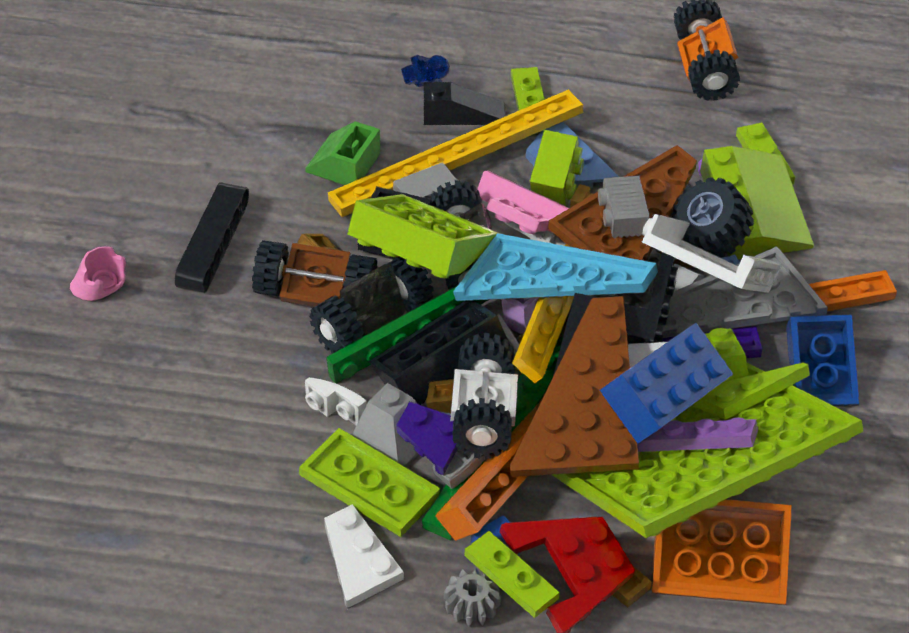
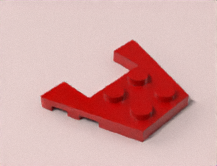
[499,516,635,633]

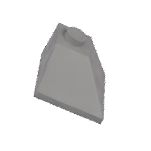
[352,383,419,468]

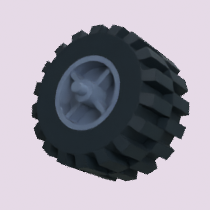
[672,177,754,258]

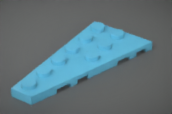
[453,233,658,301]

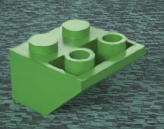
[305,121,380,185]

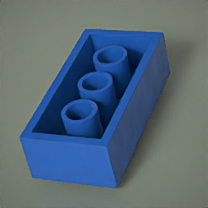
[600,323,733,443]

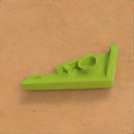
[693,363,810,420]

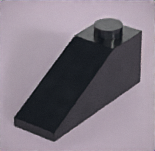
[423,82,505,125]

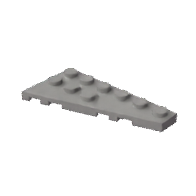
[640,247,828,338]

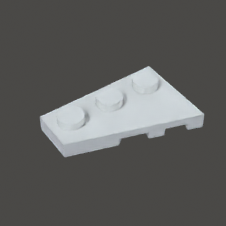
[324,504,404,609]

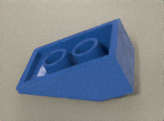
[786,315,859,406]

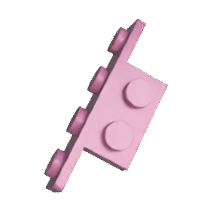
[477,171,569,234]

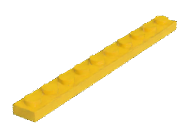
[328,89,583,217]

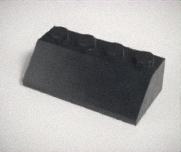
[369,300,510,405]

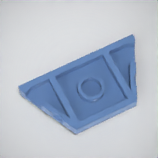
[526,122,619,188]

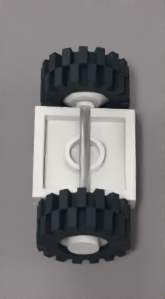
[450,333,518,459]

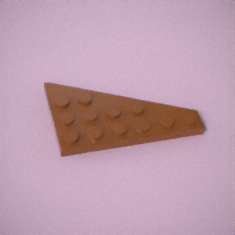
[548,145,697,294]
[510,296,639,477]

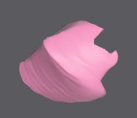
[70,246,126,301]

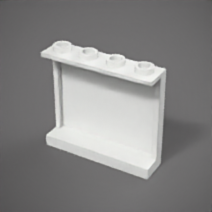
[642,214,781,293]

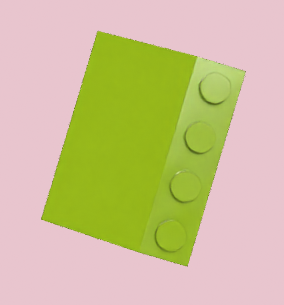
[700,146,814,260]
[347,194,500,278]

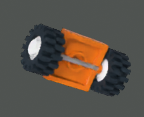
[674,0,740,101]

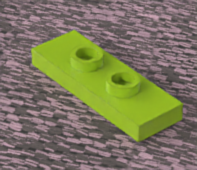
[511,67,545,111]
[464,531,560,618]

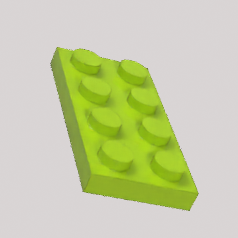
[299,428,440,537]

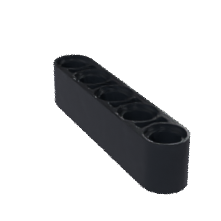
[175,182,249,293]

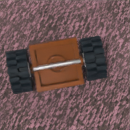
[252,240,378,311]

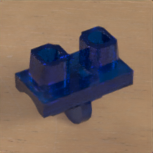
[401,55,450,87]

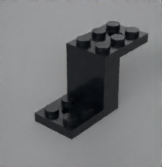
[553,253,678,376]

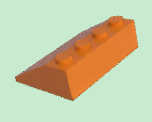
[652,499,792,605]

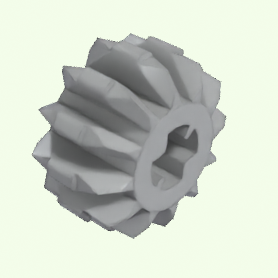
[444,568,501,627]

